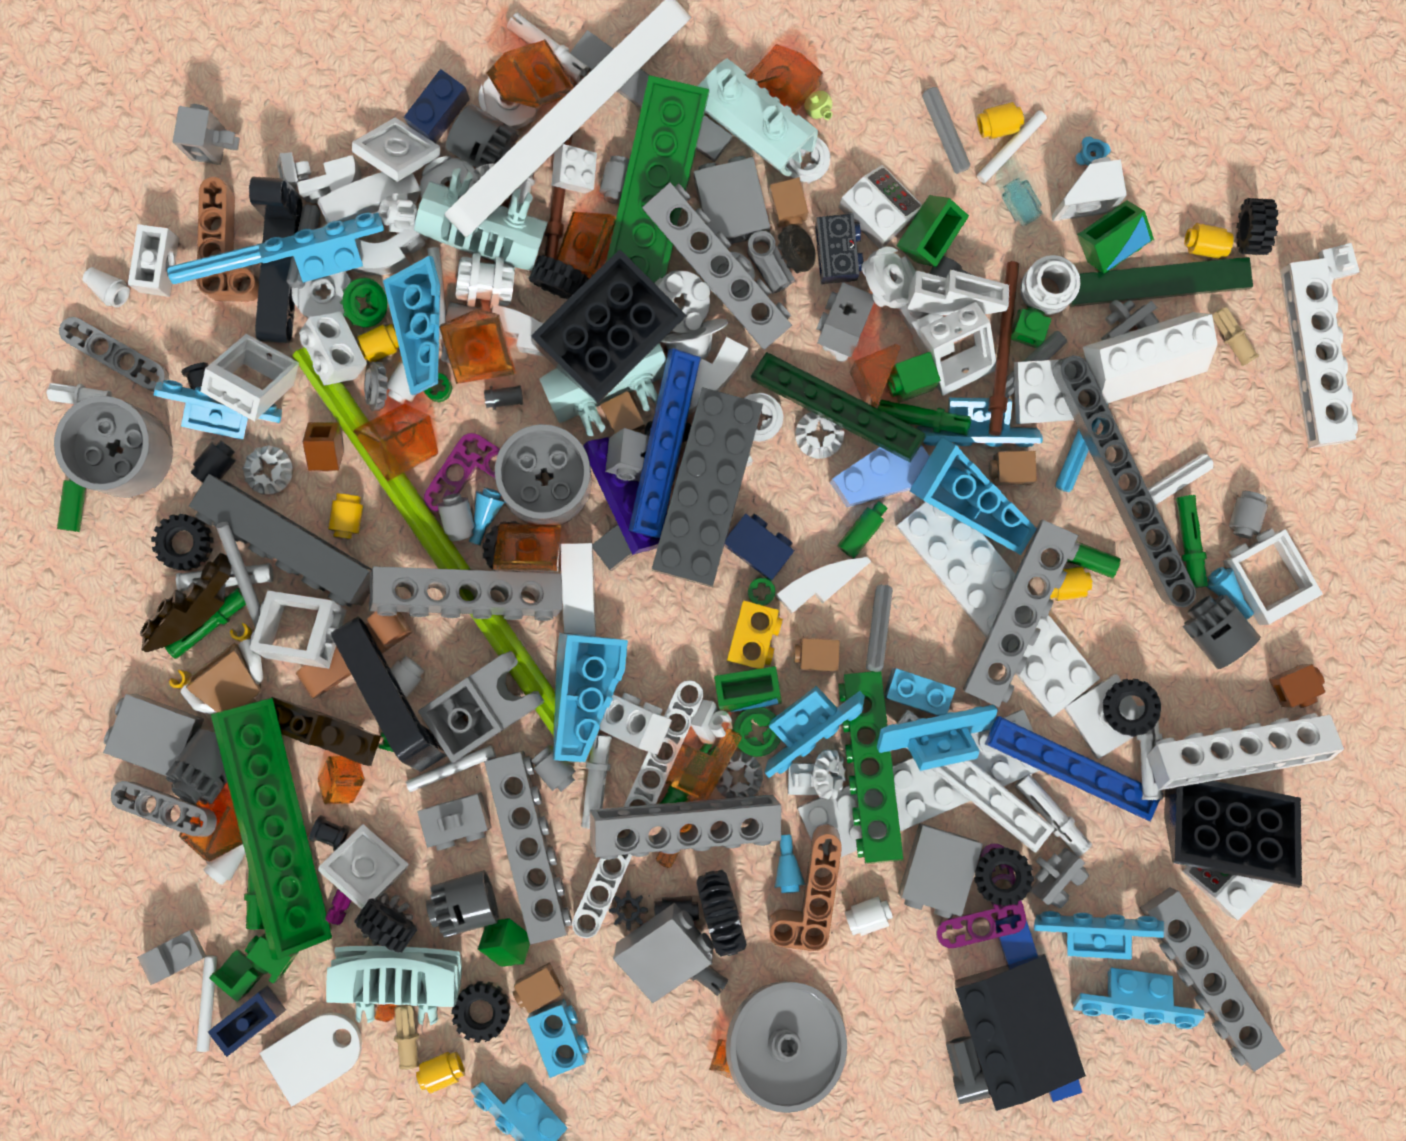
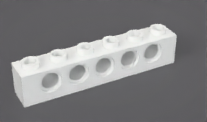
[1280,258,1358,448]
[1147,713,1344,790]

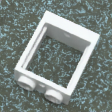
[920,302,996,396]
[200,334,299,422]
[1223,528,1323,625]
[249,591,347,669]

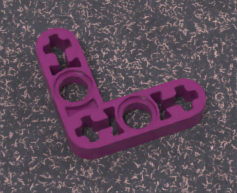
[424,433,500,512]
[936,843,1026,948]

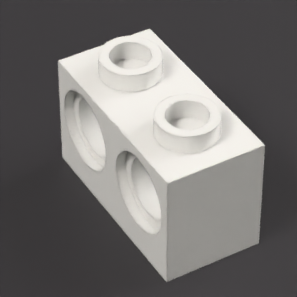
[299,311,367,386]
[599,692,672,755]

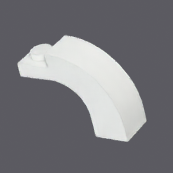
[321,224,429,275]

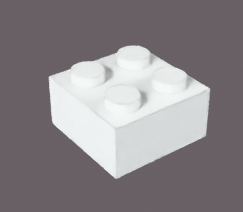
[551,144,597,194]

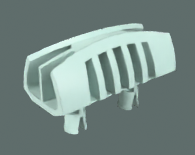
[698,58,818,176]
[414,168,548,271]
[539,343,666,436]
[326,946,462,1025]

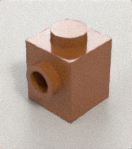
[302,422,344,472]
[1269,664,1326,708]

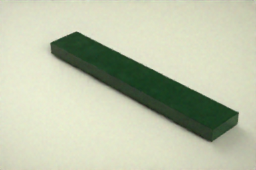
[1069,257,1253,307]
[750,352,926,463]

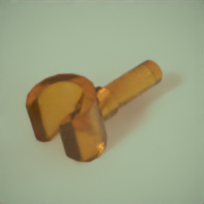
[375,1004,397,1022]

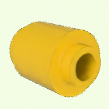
[977,102,1024,139]
[1184,223,1234,259]
[357,324,399,364]
[328,493,363,539]
[1050,567,1092,601]
[416,1052,465,1094]

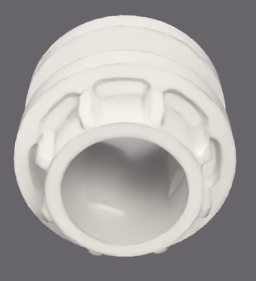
[455,252,515,310]
[1020,255,1080,315]

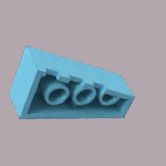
[910,437,1037,555]

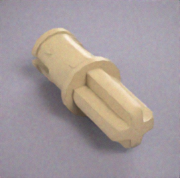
[1212,307,1259,366]
[394,1005,419,1070]

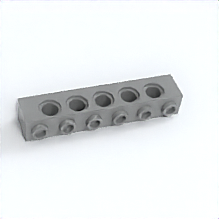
[642,182,792,350]
[963,520,1080,707]
[369,566,562,621]
[484,751,572,945]
[590,795,781,860]
[1140,887,1285,1072]

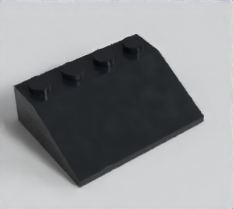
[531,250,687,404]
[1164,781,1302,888]
[955,954,1086,1111]

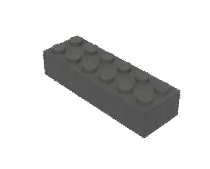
[652,387,763,588]
[189,474,372,607]

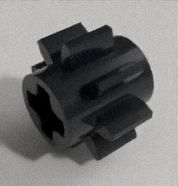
[609,890,648,931]

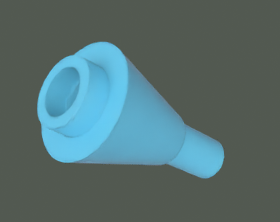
[469,487,505,545]
[1207,567,1254,619]
[774,835,805,893]

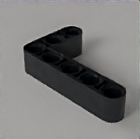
[249,176,303,343]
[331,616,447,772]

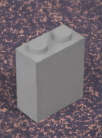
[694,156,770,244]
[103,694,204,776]
[898,823,983,919]
[613,903,714,1003]

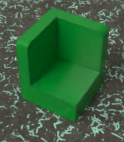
[477,918,530,967]
[209,950,264,1002]

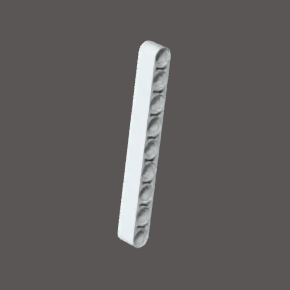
[572,680,703,938]

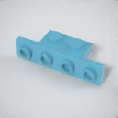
[259,212,384,283]
[153,380,282,440]
[917,398,1043,447]
[765,686,865,778]
[877,705,998,771]
[1034,911,1164,960]
[1073,968,1205,1029]
[471,1082,568,1141]

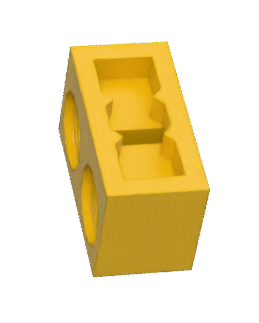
[727,600,783,669]

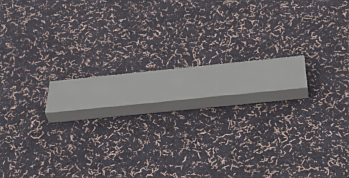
[570,30,733,163]

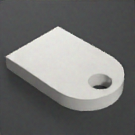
[259,1012,362,1107]

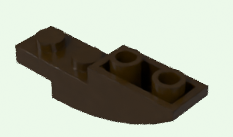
[140,552,231,652]
[271,697,381,766]

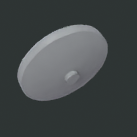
[726,981,847,1113]

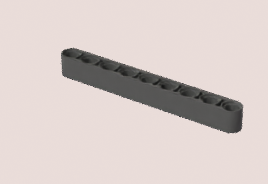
[1053,355,1196,607]

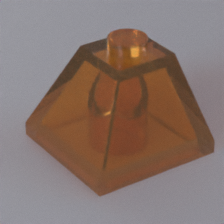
[486,39,575,108]
[747,44,823,114]
[179,788,243,861]

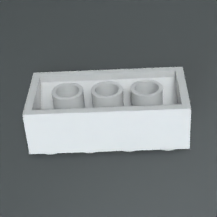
[1083,312,1217,404]

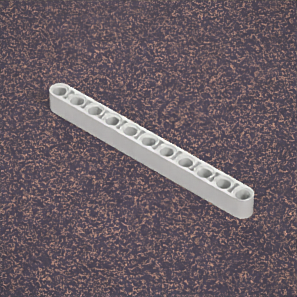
[444,0,692,238]

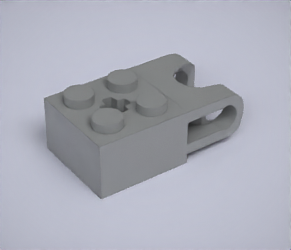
[418,651,544,763]

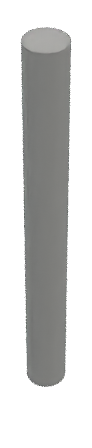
[216,522,261,629]

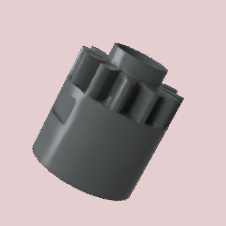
[446,104,519,168]
[1182,594,1261,669]
[166,729,227,805]
[426,870,499,938]

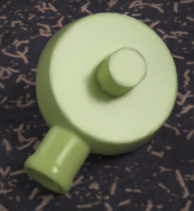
[804,91,833,120]

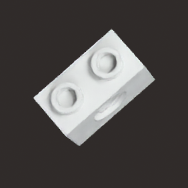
[128,224,179,297]

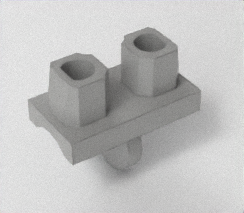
[1100,300,1159,341]
[1031,847,1089,908]

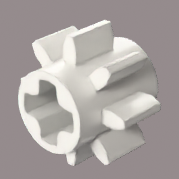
[379,192,417,233]

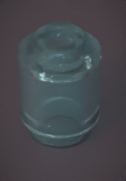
[1001,178,1043,226]

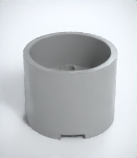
[54,396,173,498]
[495,424,592,528]

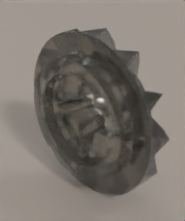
[777,224,816,273]

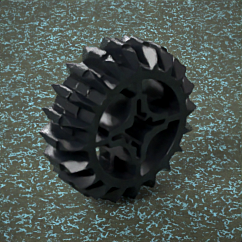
[696,870,747,957]

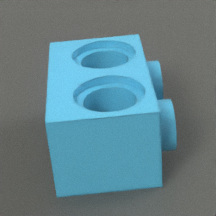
[884,668,956,716]
[527,999,590,1078]

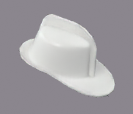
[661,319,728,361]

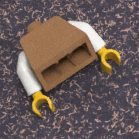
[169,623,264,715]

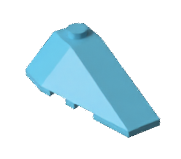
[383,256,440,395]
[553,633,628,762]

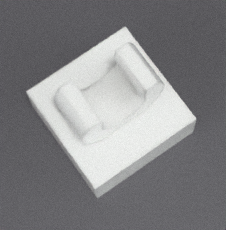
[277,152,311,190]
[1318,243,1360,280]
[691,700,732,744]
[788,763,818,795]

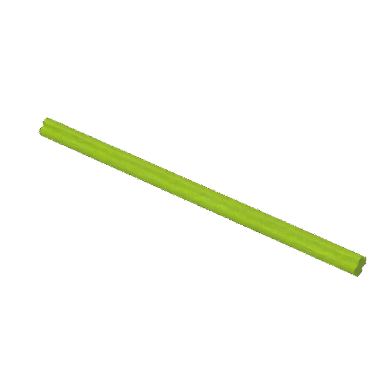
[292,347,555,736]

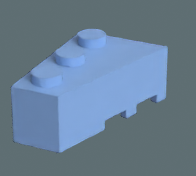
[830,445,930,508]

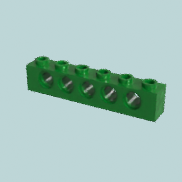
[838,671,903,864]

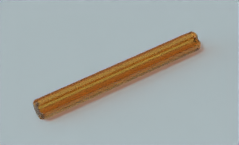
[656,728,742,868]

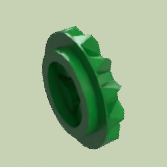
[340,278,387,328]
[733,707,781,757]

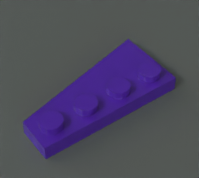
[583,436,667,555]

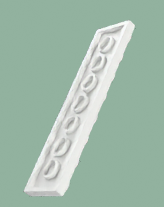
[896,502,1100,717]
[797,709,1040,857]

